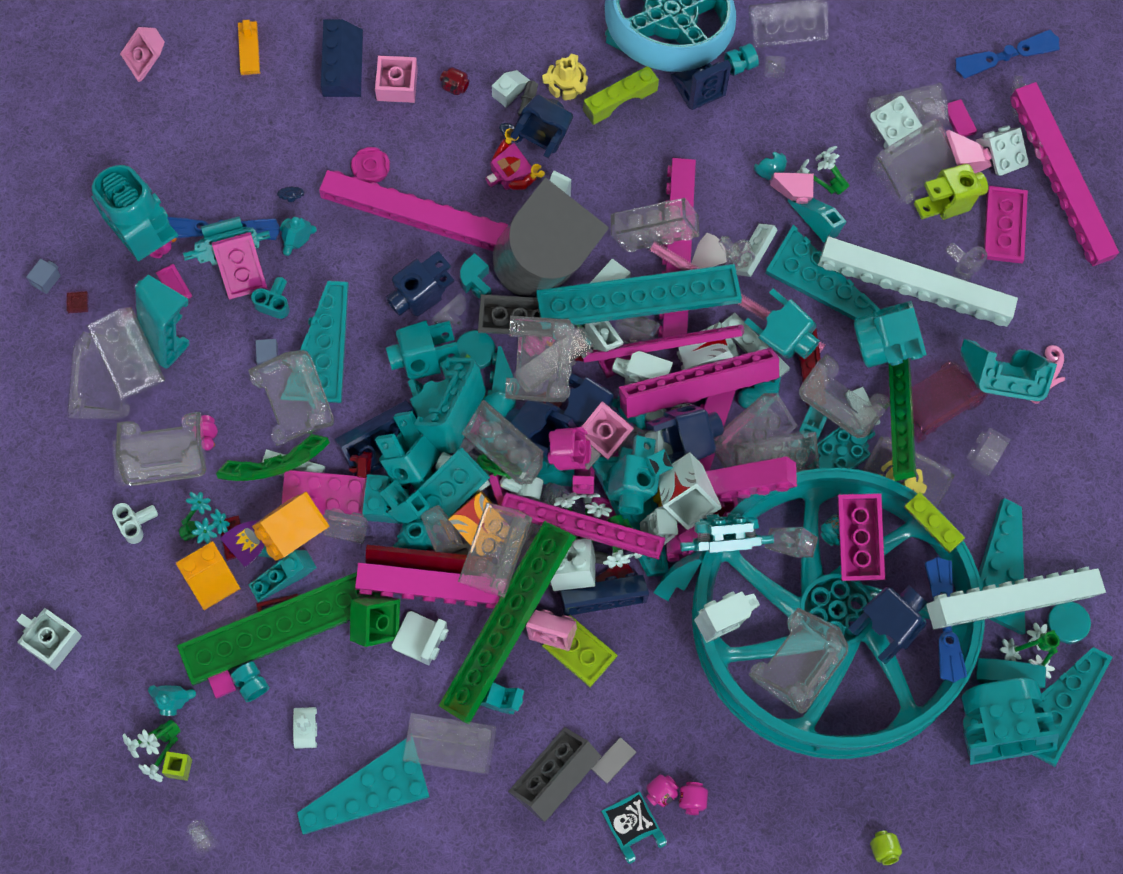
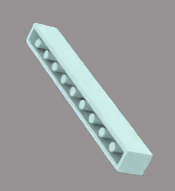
[818,237,1018,327]
[926,567,1106,630]

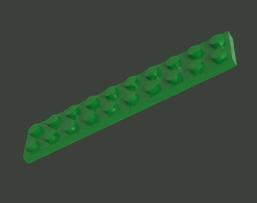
[439,521,576,725]
[177,572,389,686]

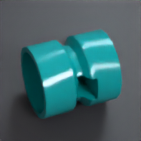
[724,43,759,76]
[230,662,270,702]

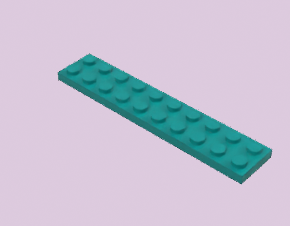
[536,264,742,330]

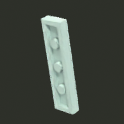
[721,313,790,381]

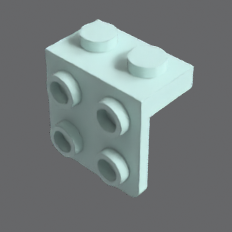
[870,96,923,152]
[976,125,1028,175]
[392,611,449,665]

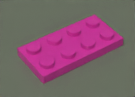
[983,186,1028,264]
[282,470,367,518]

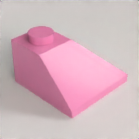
[120,27,165,82]
[946,130,992,173]
[770,173,814,204]
[582,401,634,459]

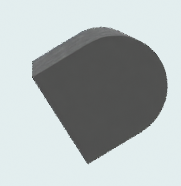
[493,177,609,298]

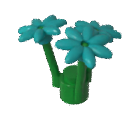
[179,492,230,544]

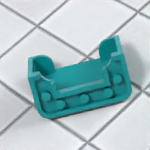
[135,275,189,369]
[961,339,1057,401]
[414,358,486,454]

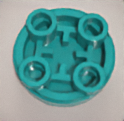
[456,330,495,369]
[1047,602,1091,645]

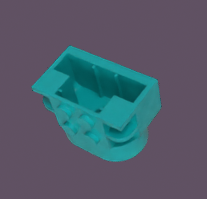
[91,165,178,261]
[854,301,927,368]
[962,678,1059,765]

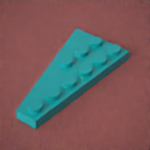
[765,224,880,320]
[280,281,349,403]
[978,498,1026,635]
[1032,647,1113,767]
[297,735,430,835]

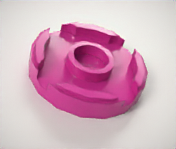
[351,147,390,183]

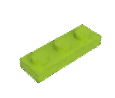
[904,492,965,553]

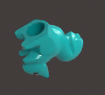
[738,376,781,409]

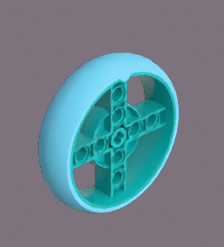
[605,0,736,72]

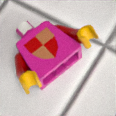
[485,128,545,190]

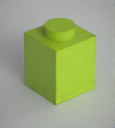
[162,752,192,781]

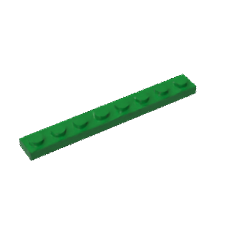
[889,358,916,481]

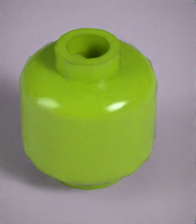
[870,830,902,865]

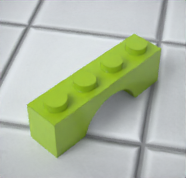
[583,67,659,125]

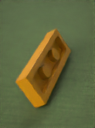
[238,20,260,75]

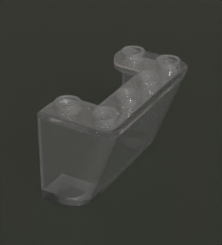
[505,316,574,402]

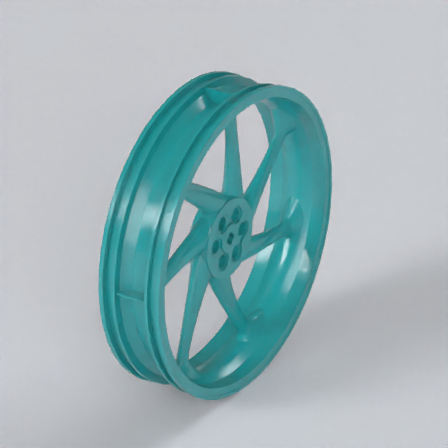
[692,468,985,759]

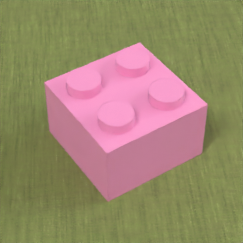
[375,56,418,103]

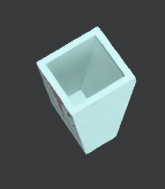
[677,322,739,370]
[658,452,722,530]

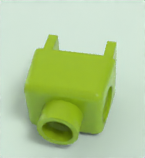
[914,164,988,220]

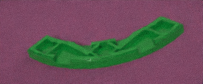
[216,434,330,481]

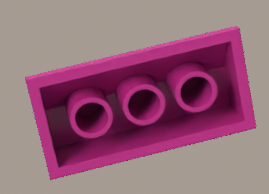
[838,494,885,581]

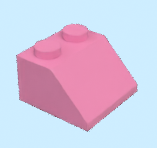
[526,609,577,651]

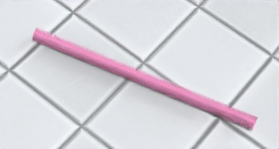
[649,242,826,353]

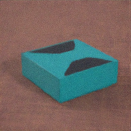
[645,449,673,477]

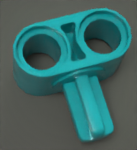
[251,277,290,319]

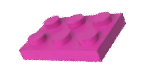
[212,232,267,300]

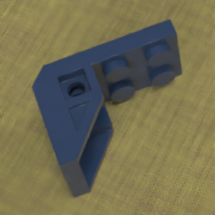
[671,60,731,110]

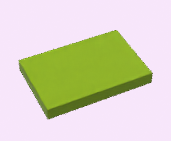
[542,615,618,688]

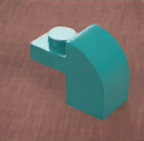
[460,253,491,299]
[379,480,431,523]
[481,683,524,715]

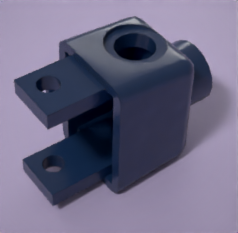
[511,95,573,158]
[385,251,455,317]
[546,370,621,427]
[504,399,577,465]
[646,405,724,464]
[848,585,928,664]

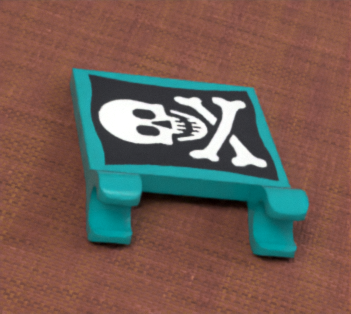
[601,791,667,864]

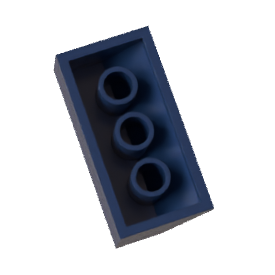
[321,19,363,97]
[335,400,417,476]
[560,573,649,616]

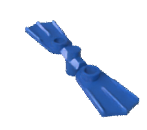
[955,30,1060,79]
[167,217,280,240]
[925,557,967,683]

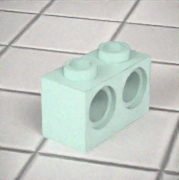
[640,507,678,545]

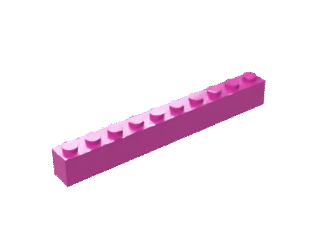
[1010,82,1119,266]
[658,158,696,338]
[319,170,508,251]

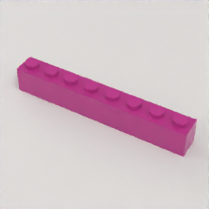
[619,348,779,418]
[355,563,510,609]

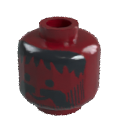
[440,67,470,95]

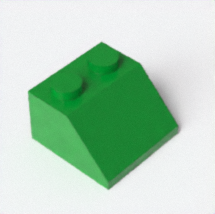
[350,596,400,647]

